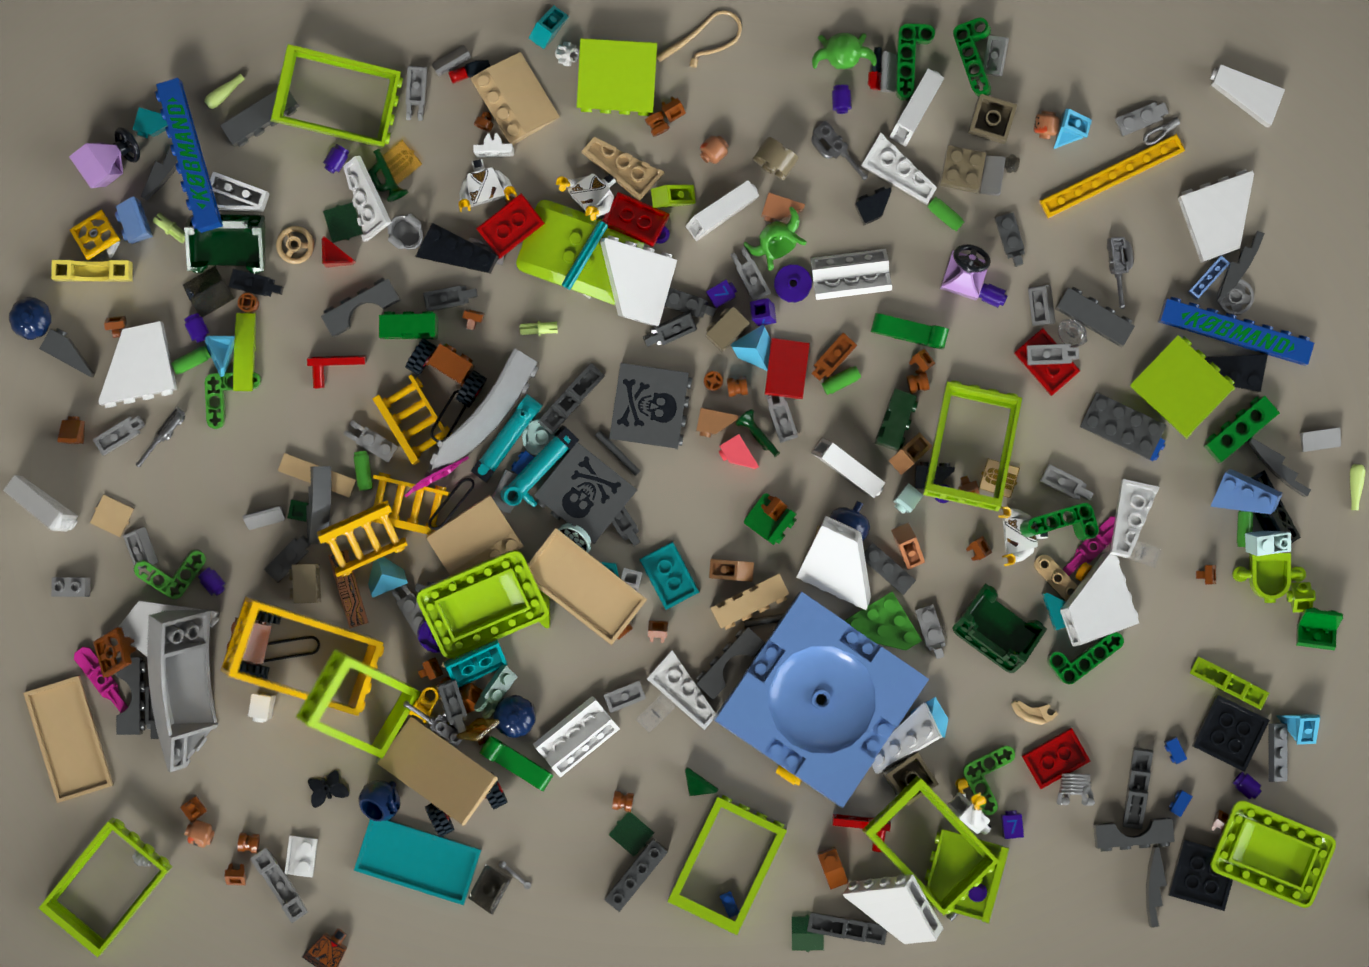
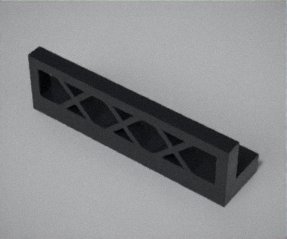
[1251,470,1301,544]

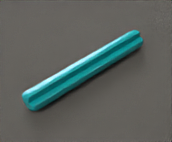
[562,221,608,290]

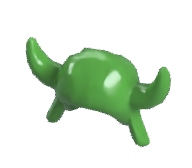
[812,33,877,69]
[744,207,807,271]

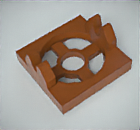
[93,627,137,678]

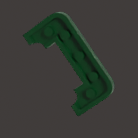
[184,214,265,273]
[952,583,1047,673]

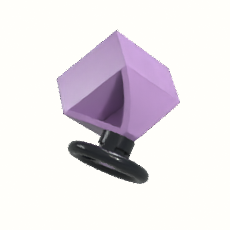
[69,127,140,188]
[940,244,991,300]

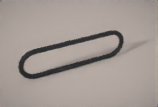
[430,390,467,442]
[428,478,475,530]
[264,636,320,662]

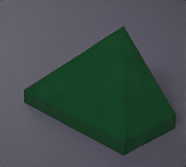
[685,767,718,796]

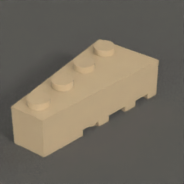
[710,574,789,630]

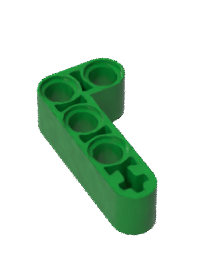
[953,18,991,97]
[896,24,935,101]
[871,313,949,350]
[1020,503,1099,541]
[1047,632,1124,684]
[479,735,554,792]

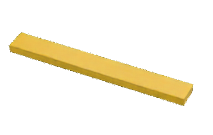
[1039,134,1185,218]

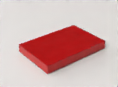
[602,192,670,247]
[476,193,545,259]
[1014,328,1080,396]
[765,338,810,399]
[1022,728,1091,790]

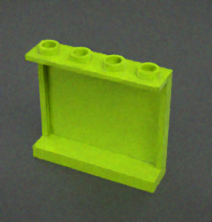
[577,38,657,116]
[1130,335,1235,439]
[924,829,1009,923]

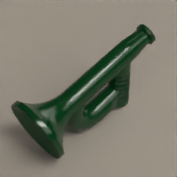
[368,149,408,202]
[736,409,780,457]

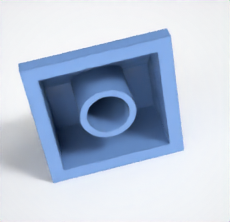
[115,196,153,244]

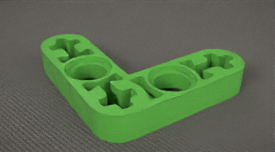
[205,372,261,429]
[134,550,206,599]
[963,746,1015,815]

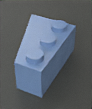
[1210,469,1283,514]

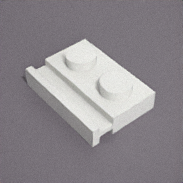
[285,835,318,877]

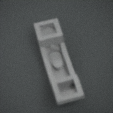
[250,848,308,923]

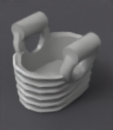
[388,213,423,249]
[1056,773,1095,806]

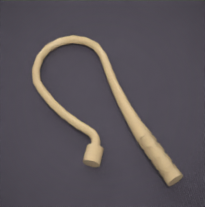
[656,10,742,68]

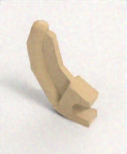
[1011,701,1058,725]

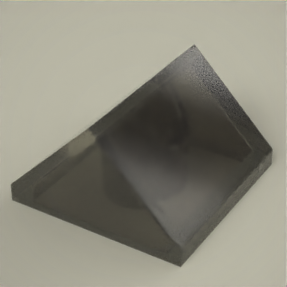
[183,265,235,318]
[468,864,512,915]

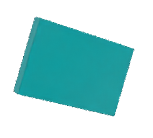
[639,542,699,610]

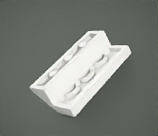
[810,249,892,300]
[533,696,620,777]

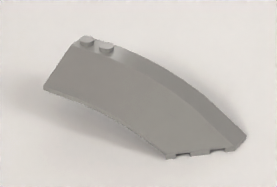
[424,348,539,477]
[147,609,219,772]

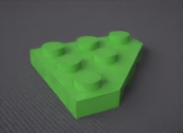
[844,592,922,651]

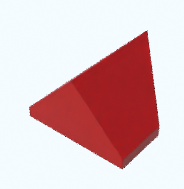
[321,236,356,268]

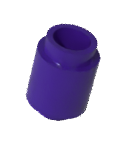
[832,85,852,114]
[323,144,349,174]
[979,283,1008,308]
[184,313,209,343]
[198,567,226,596]
[1232,771,1262,799]

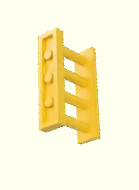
[372,374,453,465]
[371,472,450,535]
[317,500,408,577]

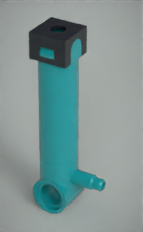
[471,394,543,483]
[500,425,579,507]

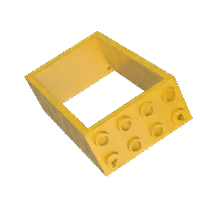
[220,597,384,716]

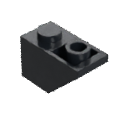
[854,186,892,226]
[914,462,955,489]

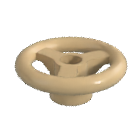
[276,226,314,264]

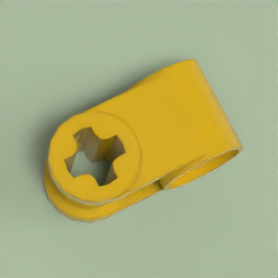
[409,686,440,724]

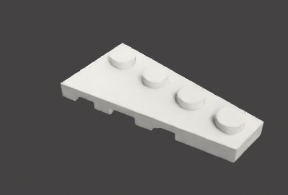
[861,133,937,205]
[343,156,392,242]
[1110,479,1160,558]
[647,651,716,730]
[872,703,942,774]

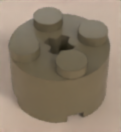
[753,137,799,181]

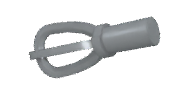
[1143,117,1180,146]

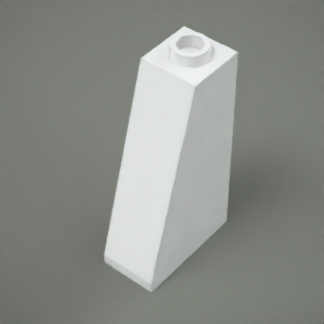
[1210,65,1285,127]
[889,69,944,147]
[686,180,759,241]
[811,438,885,498]

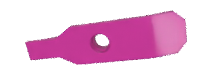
[404,456,469,498]
[1062,516,1115,576]
[74,647,128,713]

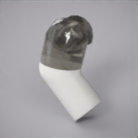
[95,241,120,262]

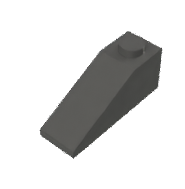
[39,328,95,378]

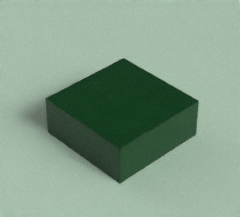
[287,500,309,522]

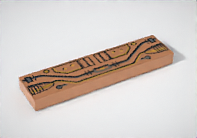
[328,549,369,628]

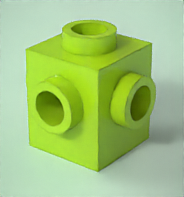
[1287,582,1316,613]

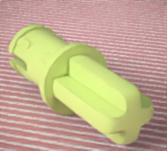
[153,213,185,243]
[519,321,558,336]

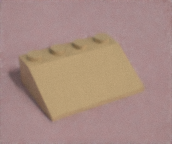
[470,52,560,145]
[426,495,524,576]

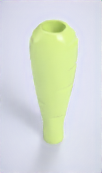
[204,74,245,109]
[1350,464,1366,511]

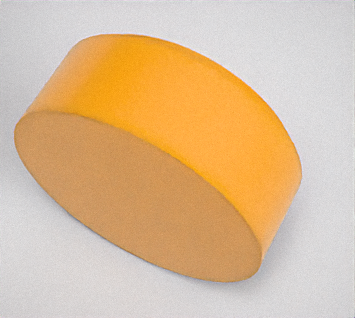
[1075,562,1092,581]

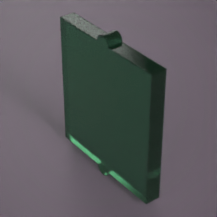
[323,202,363,243]
[609,812,655,857]
[792,914,824,952]

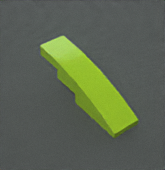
[233,313,256,391]
[1190,656,1270,710]

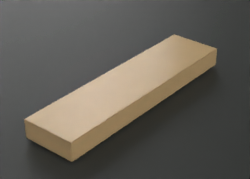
[278,453,357,498]

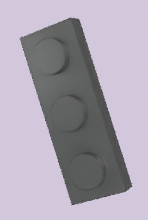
[864,543,916,595]
[1268,723,1288,782]

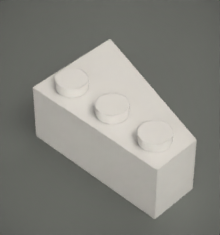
[210,172,270,212]

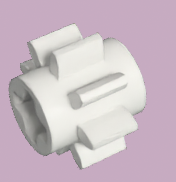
[555,41,579,66]

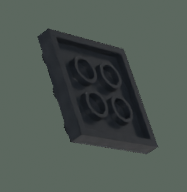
[1192,695,1270,772]
[1168,839,1233,911]

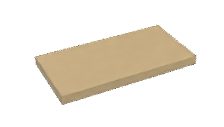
[528,528,648,645]
[23,675,113,803]
[377,717,498,826]

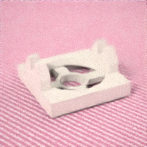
[473,133,514,158]

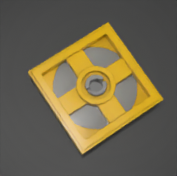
[69,209,120,260]

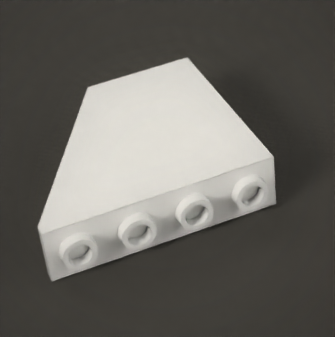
[1178,169,1254,263]
[600,235,677,326]
[98,321,177,408]
[3,475,78,532]
[796,516,871,610]
[1060,552,1139,646]
[119,601,220,657]
[843,874,943,944]

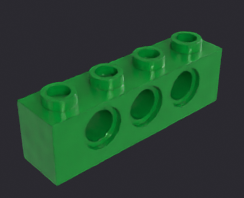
[1204,396,1280,463]

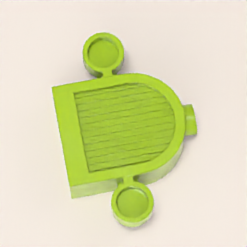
[1232,553,1306,603]

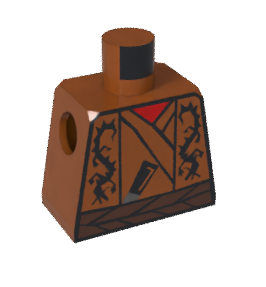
[302,928,347,967]

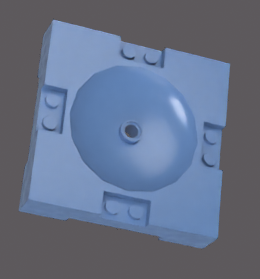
[713,592,929,808]

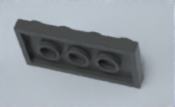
[1080,392,1167,460]

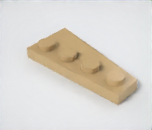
[581,137,665,201]

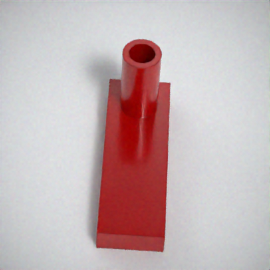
[307,355,367,389]
[832,814,891,852]

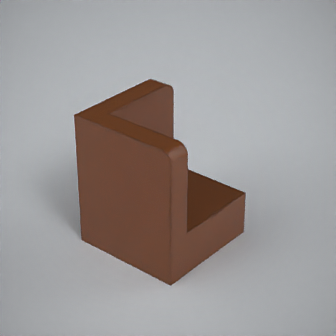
[459,683,483,714]

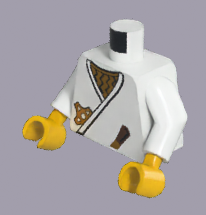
[458,159,517,212]
[556,174,616,221]
[998,506,1048,566]
[947,778,991,835]

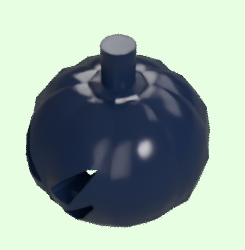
[9,297,52,340]
[829,501,870,542]
[493,695,536,738]
[358,780,401,821]

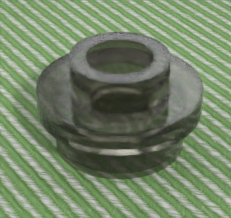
[1004,154,1020,173]

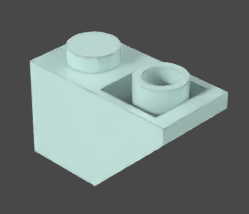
[893,483,924,514]
[1245,531,1291,556]

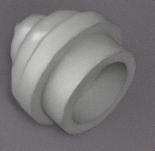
[132,851,152,867]

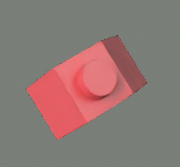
[718,434,759,469]

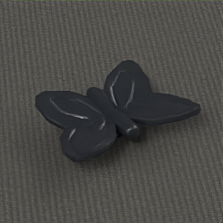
[308,770,349,808]

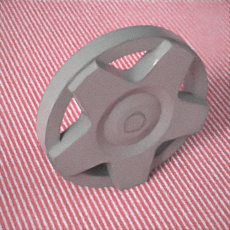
[1218,279,1254,315]

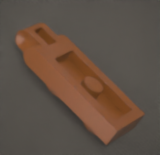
[811,333,857,381]

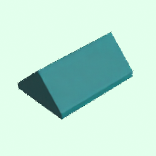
[443,640,508,688]

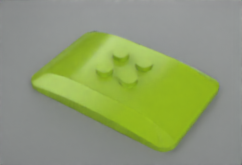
[516,200,644,305]
[417,550,548,659]
[1210,800,1336,908]

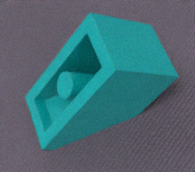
[529,5,569,49]
[133,107,168,139]
[1042,593,1066,630]

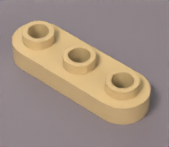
[1034,555,1078,601]

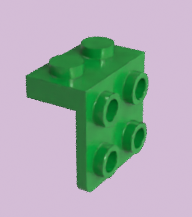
[744,493,797,545]
[1296,608,1343,651]

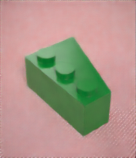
[379,311,438,339]

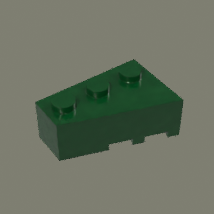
[875,388,918,451]

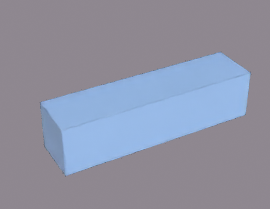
[1188,255,1230,300]

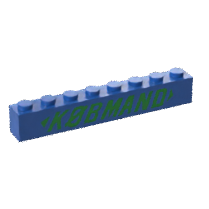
[155,78,223,233]
[1158,297,1315,366]

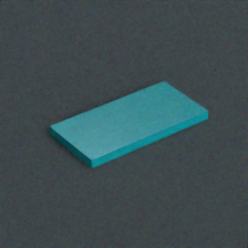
[354,819,481,905]

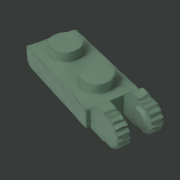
[474,664,518,719]

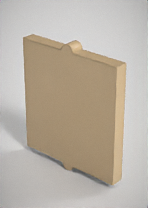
[90,495,134,537]

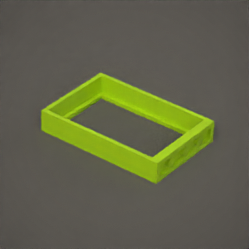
[270,44,403,148]
[923,380,1022,511]
[296,649,421,759]
[862,776,999,915]
[667,795,787,935]
[38,817,173,958]

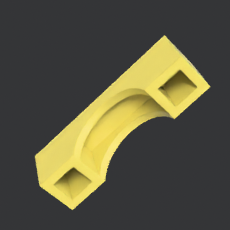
[51,260,133,282]

